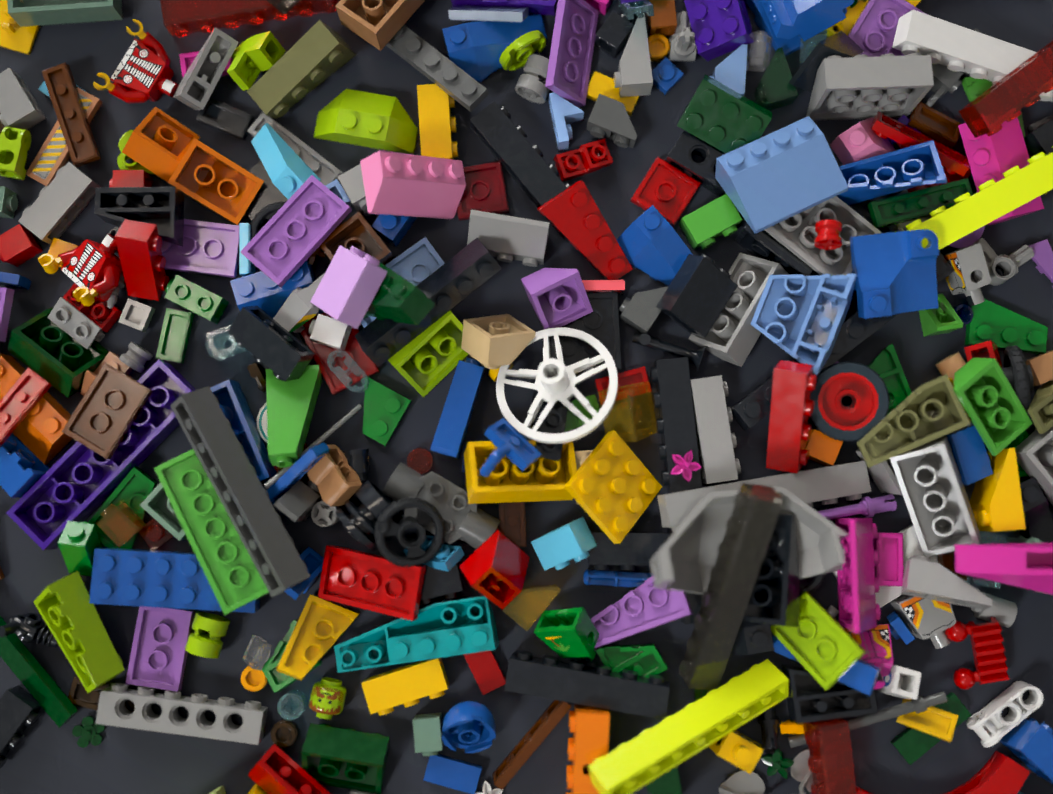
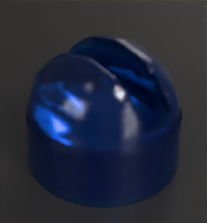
[953,304,973,325]

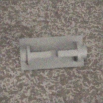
[47,297,105,349]

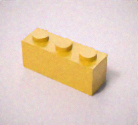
[417,84,458,160]
[361,658,449,716]

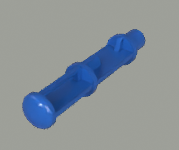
[583,569,653,588]

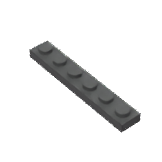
[386,25,488,112]

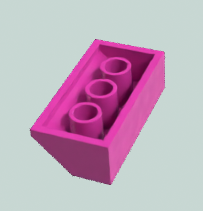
[958,110,1045,225]

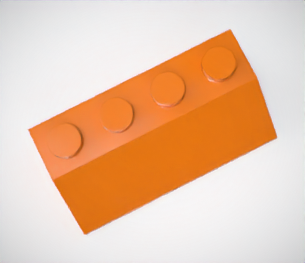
[0,353,73,465]

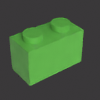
[679,194,742,250]

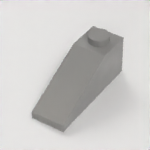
[614,13,653,97]
[173,27,239,111]
[901,556,993,610]

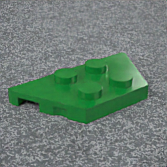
[868,344,912,415]

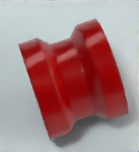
[815,219,842,250]

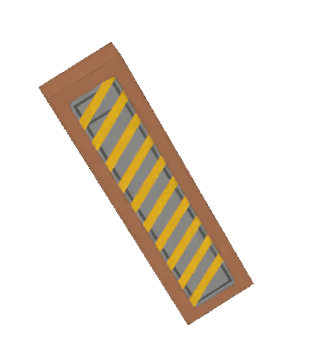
[26,87,102,186]

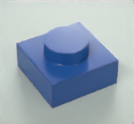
[652,57,684,95]
[886,611,915,645]

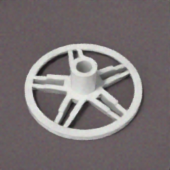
[496,327,618,444]

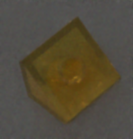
[598,381,657,442]

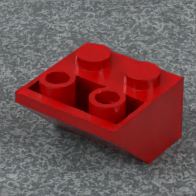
[459,530,530,610]

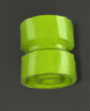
[185,612,230,659]

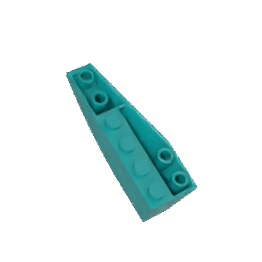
[334,596,499,673]

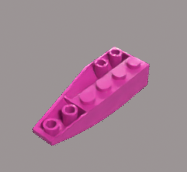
[955,543,1053,595]

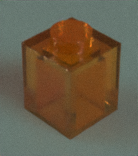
[97,502,146,547]

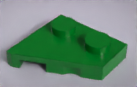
[363,377,412,446]
[596,644,668,678]

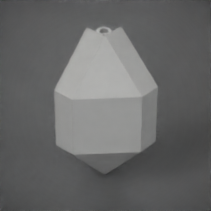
[650,486,848,594]

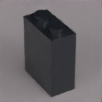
[656,254,738,338]

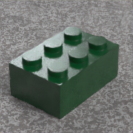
[677,74,772,153]

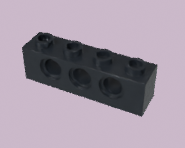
[666,131,736,207]

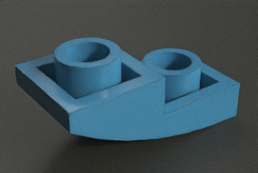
[404,535,465,571]

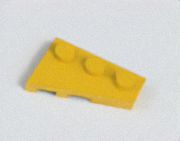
[276,594,359,681]

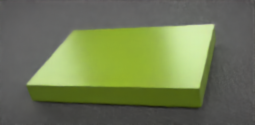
[770,591,866,690]

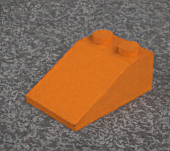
[167,138,264,225]

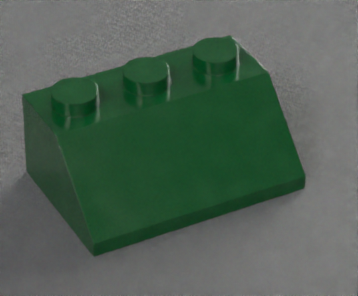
[8,307,109,398]
[302,723,389,794]

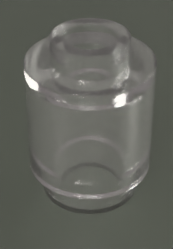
[746,31,772,72]

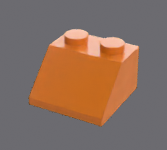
[122,106,200,182]

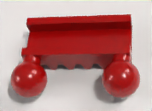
[945,617,1009,689]

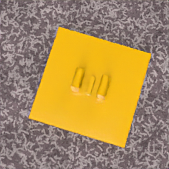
[0,0,40,55]

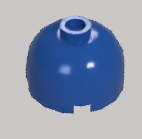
[442,701,496,753]

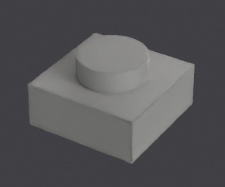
[118,298,155,333]

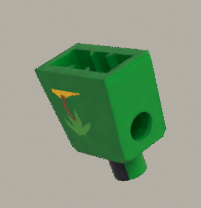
[534,607,599,663]

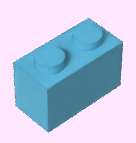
[531,517,597,570]

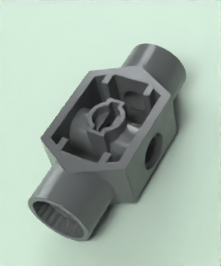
[382,462,501,549]

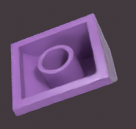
[521,268,593,329]

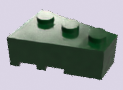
[363,263,435,325]

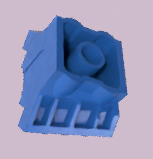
[761,0,854,41]

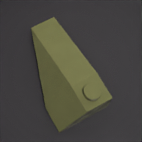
[857,374,970,468]

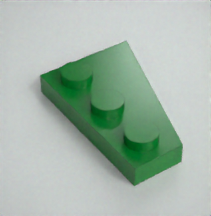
[965,299,1048,354]
[88,466,157,549]

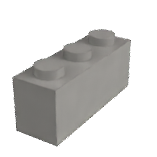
[18,162,101,245]

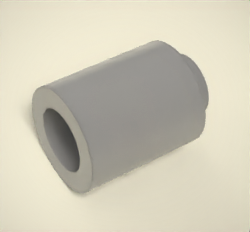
[971,592,1017,628]

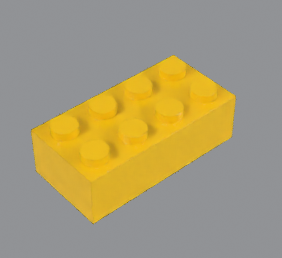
[464,440,577,504]

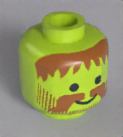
[309,677,347,719]

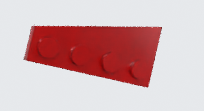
[537,180,633,280]

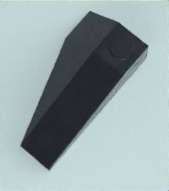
[734,513,800,627]

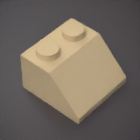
[461,314,536,369]

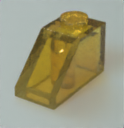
[502,584,561,631]

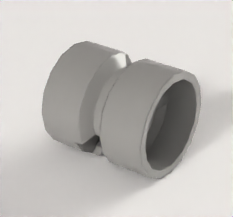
[515,54,550,104]

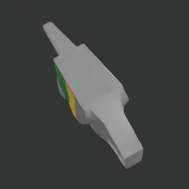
[273,273,325,333]

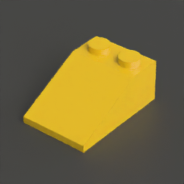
[970,448,1026,532]

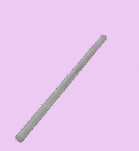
[264,404,362,489]

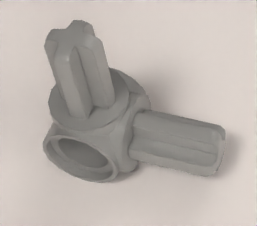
[668,11,697,62]
[972,238,1035,286]

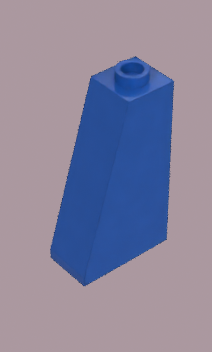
[430,358,485,459]

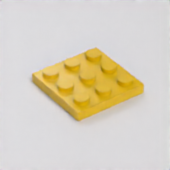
[564,430,662,544]

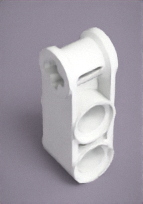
[966,681,1044,748]

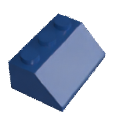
[230,260,325,318]

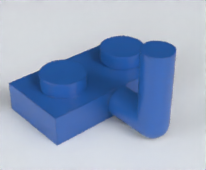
[480,418,542,477]

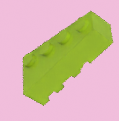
[34,571,124,693]

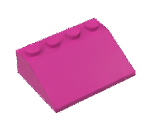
[835,518,880,633]

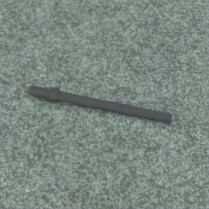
[787,691,948,748]

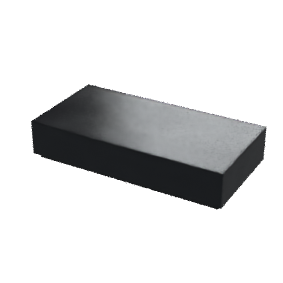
[196,98,254,141]

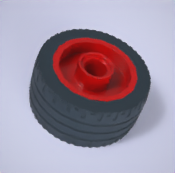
[810,362,889,441]

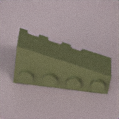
[247,20,356,119]

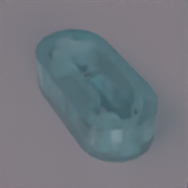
[327,349,370,393]

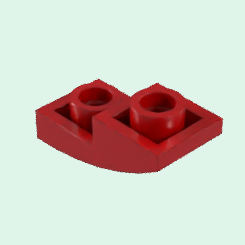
[553,139,613,182]
[63,283,122,332]

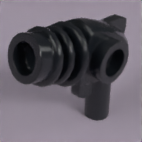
[0,613,59,648]

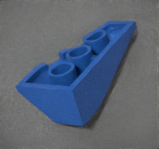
[442,15,547,82]
[616,205,693,286]

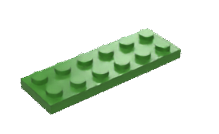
[154,449,269,615]

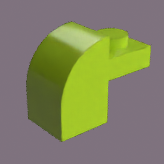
[227,31,285,91]

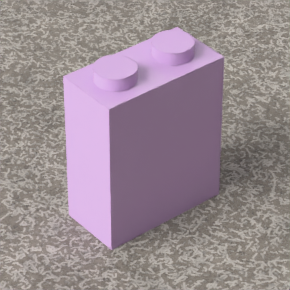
[310,245,388,329]

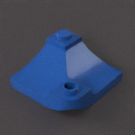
[850,229,939,319]

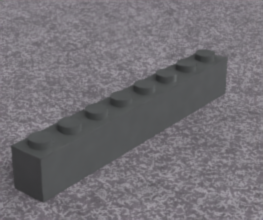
[171,386,310,597]

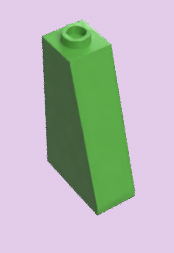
[266,365,322,468]

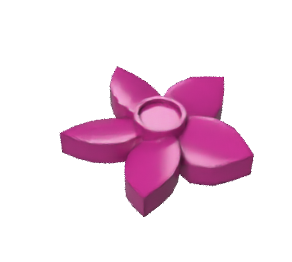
[670,450,702,482]

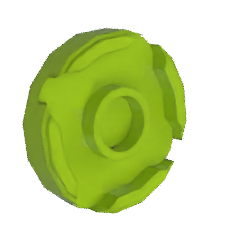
[499,30,546,71]

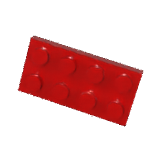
[318,545,426,621]

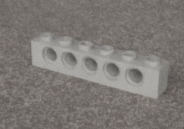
[95,683,268,745]

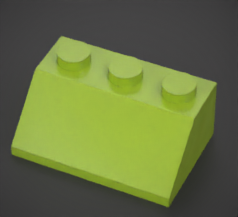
[388,311,469,397]

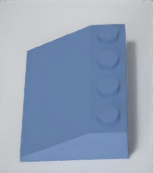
[715,116,849,234]

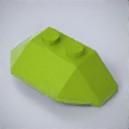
[314,89,418,155]

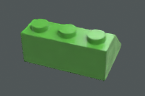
[954,358,1032,456]

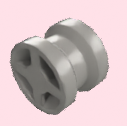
[119,341,153,373]
[311,501,339,527]

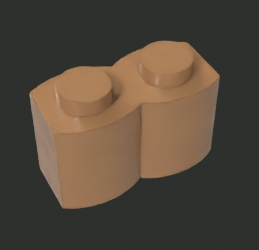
[307,444,362,507]

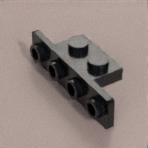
[530,356,574,461]

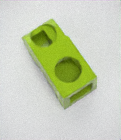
[0,126,31,180]

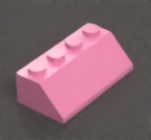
[360,151,466,219]

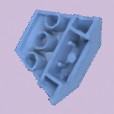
[751,274,857,376]

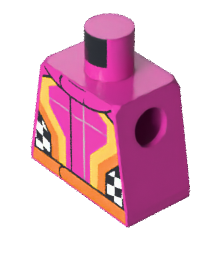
[843,624,893,689]

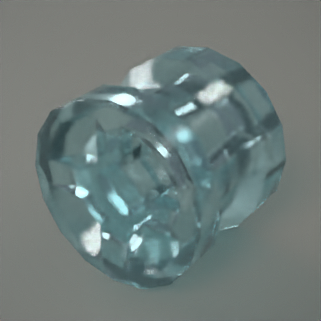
[277,689,308,720]

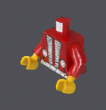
[93,19,179,103]
[38,234,123,306]

